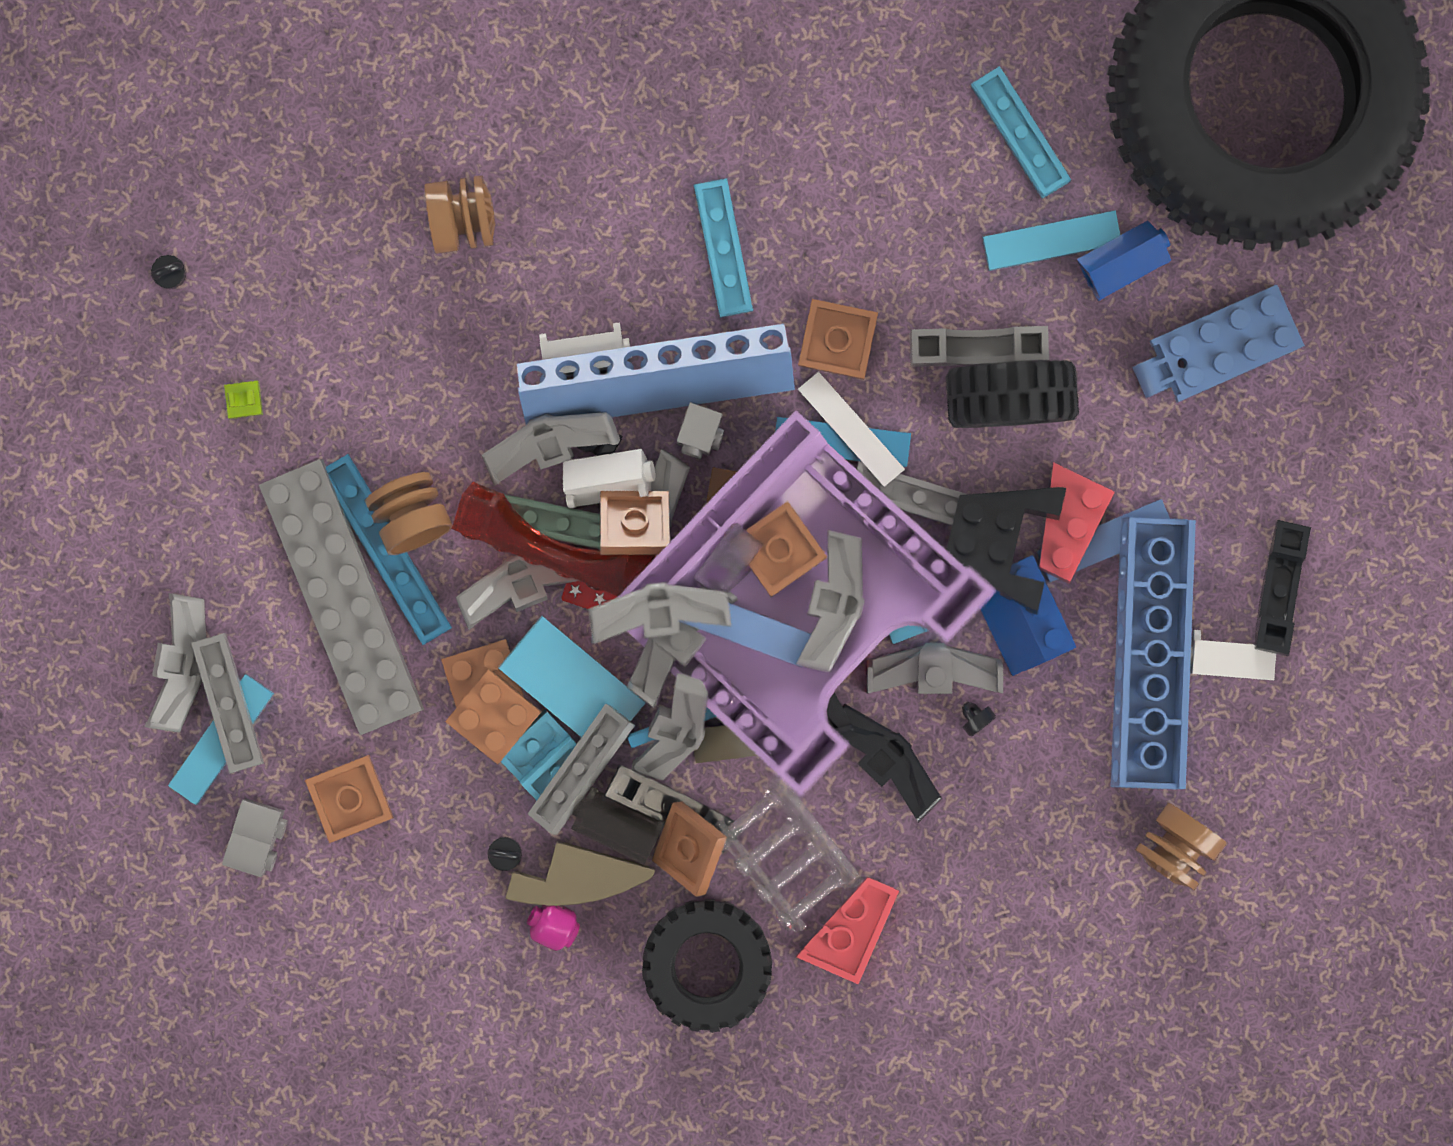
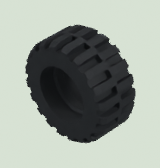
[946,360,1079,428]
[642,899,772,1033]

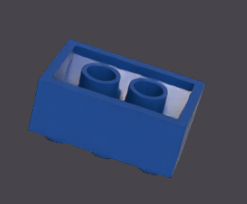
[980,555,1077,676]

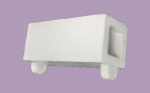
[539,322,632,376]
[563,449,656,509]
[1190,630,1276,680]

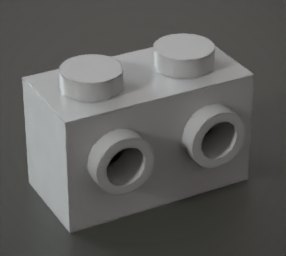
[677,403,724,460]

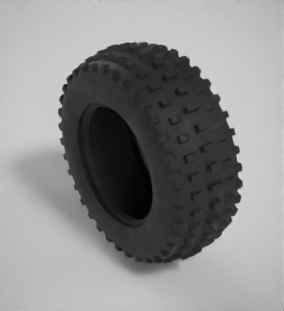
[1106,0,1430,252]

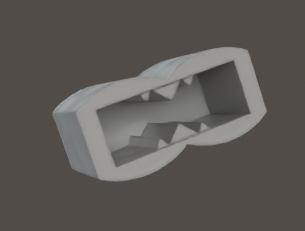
[222,798,288,877]

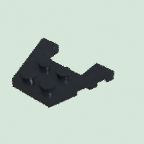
[946,487,1066,615]

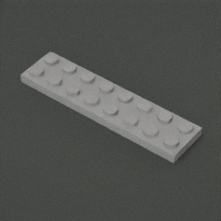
[259,459,424,735]

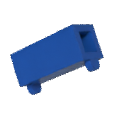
[1077,220,1171,301]

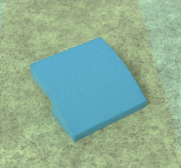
[501,709,577,801]

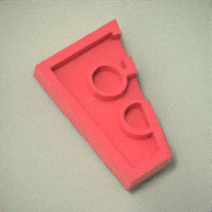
[1039,463,1115,584]
[796,876,899,984]

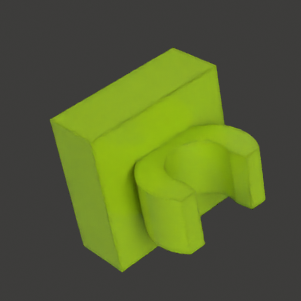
[224,381,263,419]

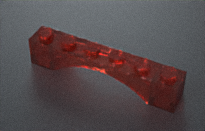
[452,482,657,597]

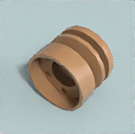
[425,175,496,254]
[365,472,453,555]
[1135,802,1227,891]

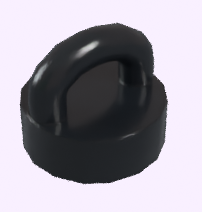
[151,255,187,290]
[962,702,996,736]
[488,837,522,871]

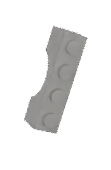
[909,326,1049,367]

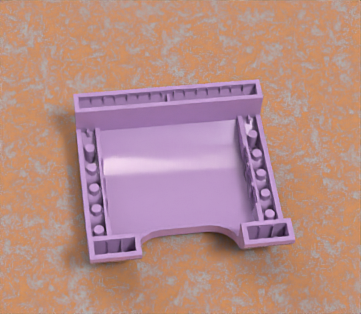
[618,411,995,797]

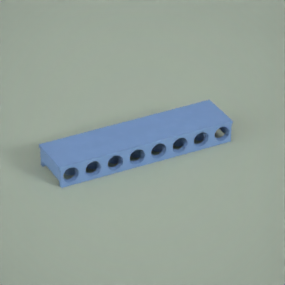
[517,324,795,425]
[1111,516,1196,789]

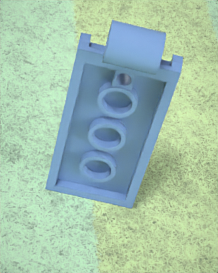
[1132,285,1305,403]

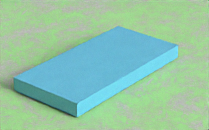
[498,616,646,737]

